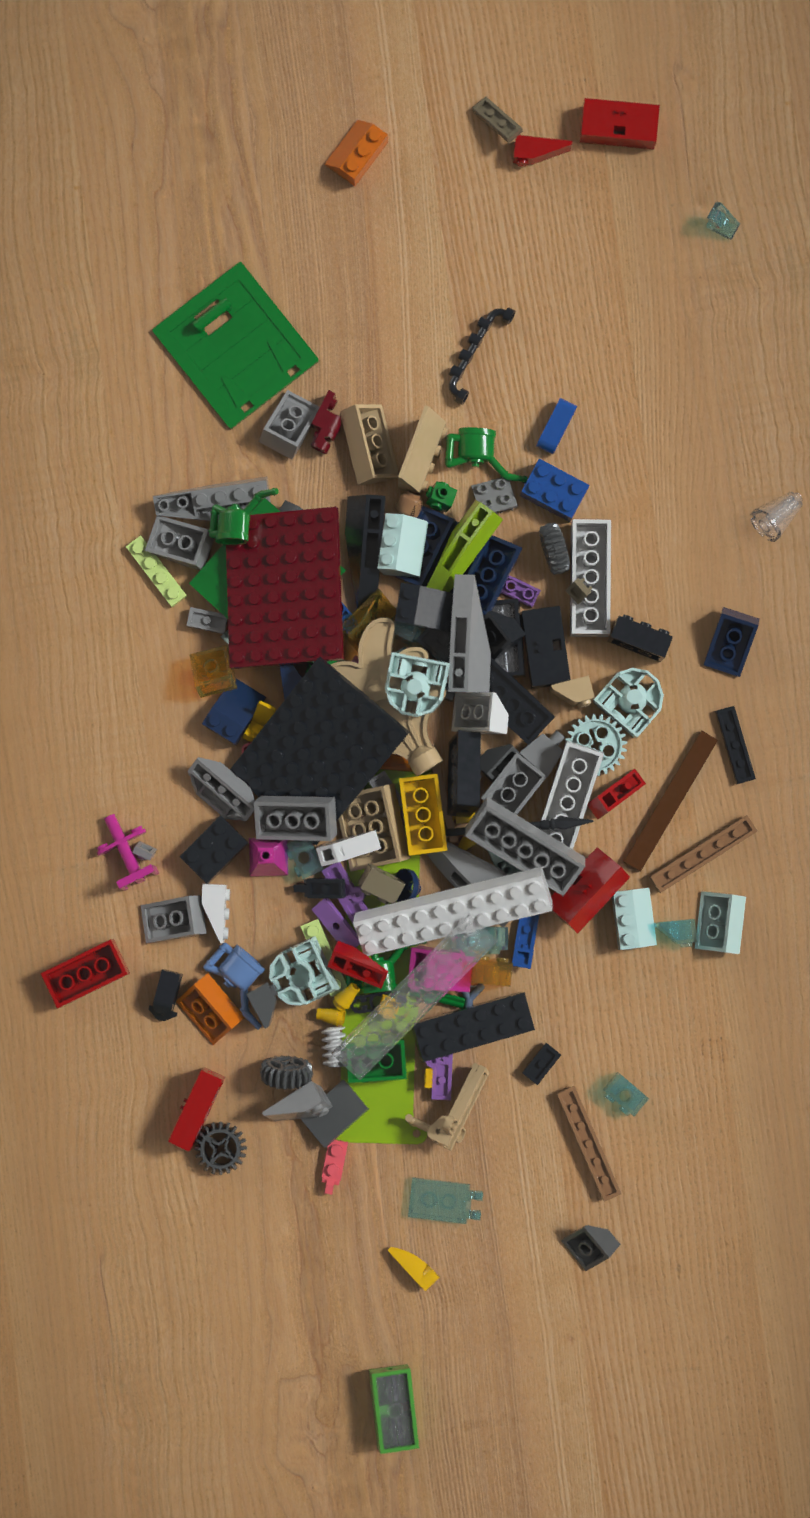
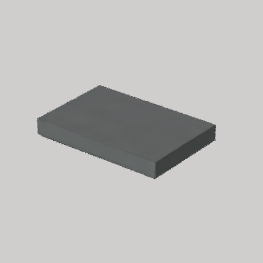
[301,1079,369,1148]

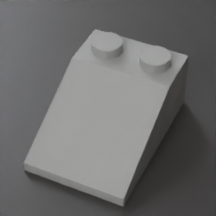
[259,390,320,460]
[145,516,215,570]
[141,895,207,943]
[262,1081,333,1121]

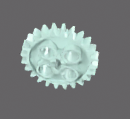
[565,714,627,776]

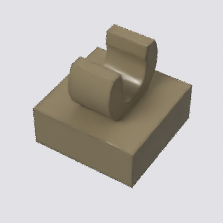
[565,578,592,604]

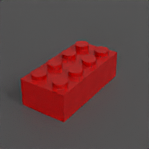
[41,939,130,1009]

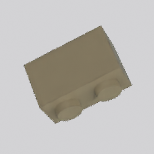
[358,863,405,904]

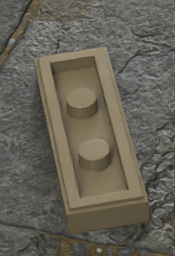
[472,96,523,143]

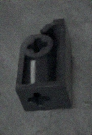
[149,969,183,1021]

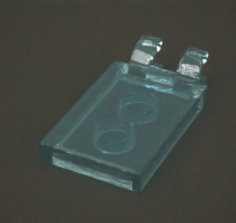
[408,1177,483,1224]

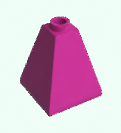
[249,838,288,877]

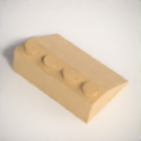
[398,405,448,495]
[339,783,411,872]

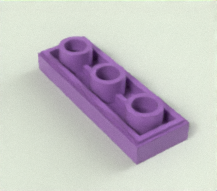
[501,575,541,608]
[311,898,360,947]

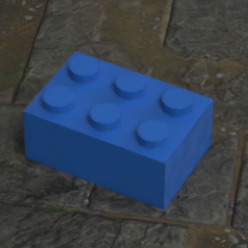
[520,459,590,522]

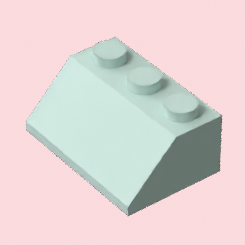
[377,513,428,577]
[612,888,657,950]
[695,891,746,954]

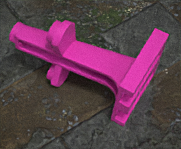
[97,814,159,891]

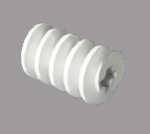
[321,1026,347,1067]

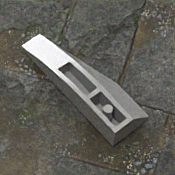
[153,477,271,521]
[448,574,491,693]
[427,841,508,928]

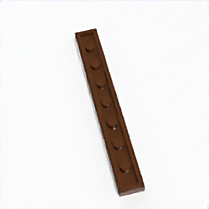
[624,730,718,872]

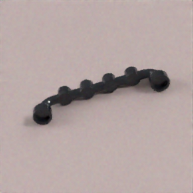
[449,307,516,405]

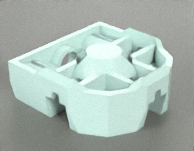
[385,652,450,717]
[593,668,664,738]
[269,936,340,1006]

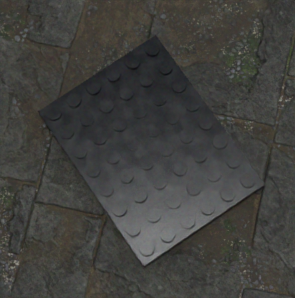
[230,657,410,845]

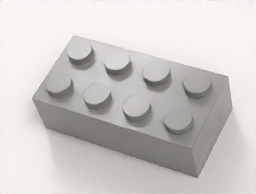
[254,796,337,841]

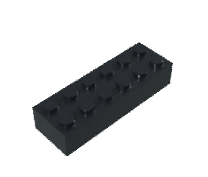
[410,992,535,1062]

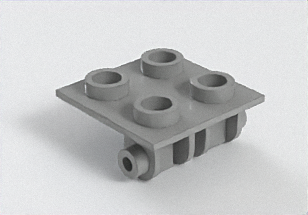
[471,478,518,514]

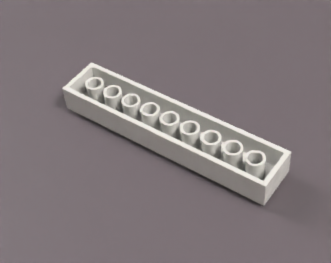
[353,867,552,956]

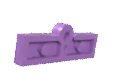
[322,862,368,925]
[426,1054,453,1100]

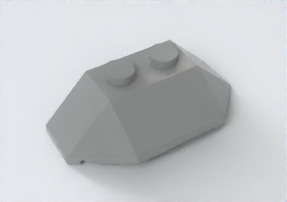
[187,757,255,821]

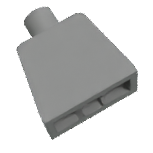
[520,730,565,778]

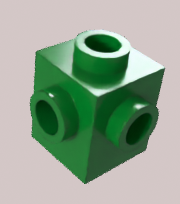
[425,481,458,512]

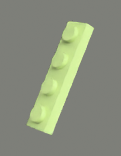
[126,535,187,607]
[300,919,347,997]

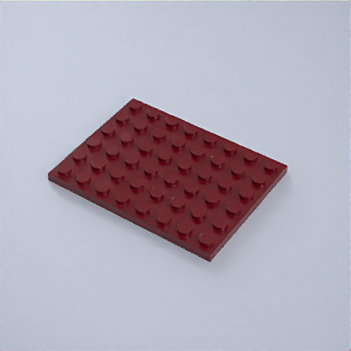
[226,506,344,669]

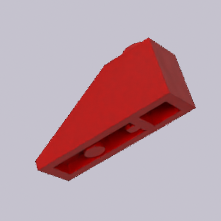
[513,135,572,167]
[587,769,646,820]
[327,941,388,989]

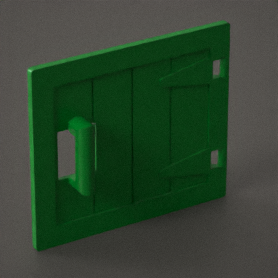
[152,262,319,429]

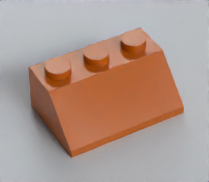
[325,120,388,186]
[176,973,245,1045]

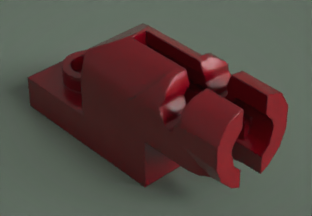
[311,390,341,455]

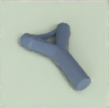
[461,983,485,1008]

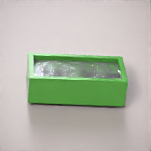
[369,1364,419,1454]

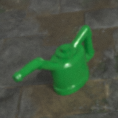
[444,427,527,483]
[208,488,279,545]
[345,942,427,994]

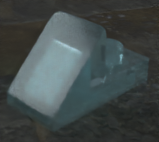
[706,202,740,240]

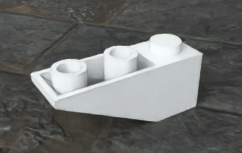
[316,830,381,866]
[202,884,230,943]

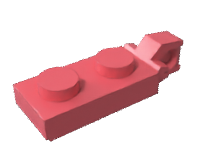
[322,1139,348,1195]

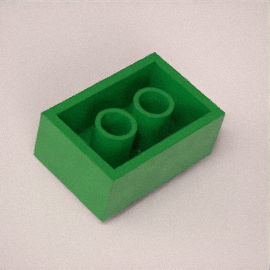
[346,1039,407,1083]

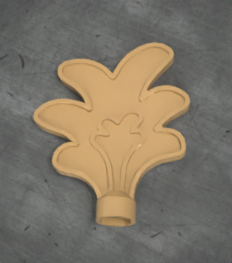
[330,618,446,776]

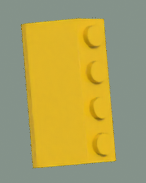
[399,774,448,856]

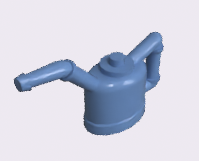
[203,943,265,1030]

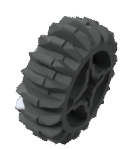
[539,523,570,575]
[260,1055,313,1090]
[194,1121,247,1175]

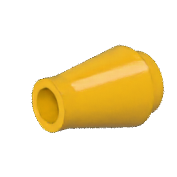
[333,983,360,1011]
[316,1008,346,1027]

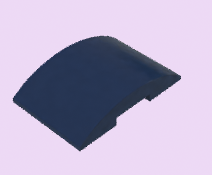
[392,506,522,616]

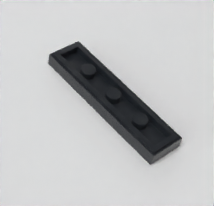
[715,706,756,785]

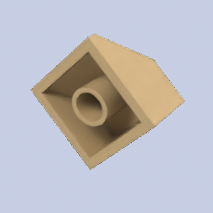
[549,675,595,708]

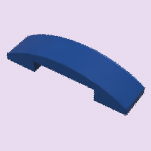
[511,914,540,969]

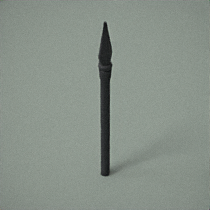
[445,817,594,836]

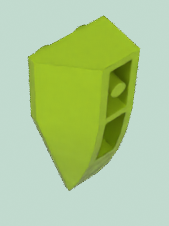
[427,500,503,592]

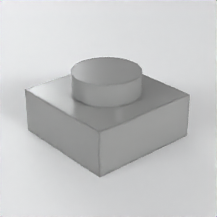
[132,841,157,861]

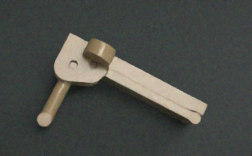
[405,1063,490,1151]

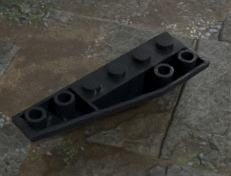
[345,494,386,613]

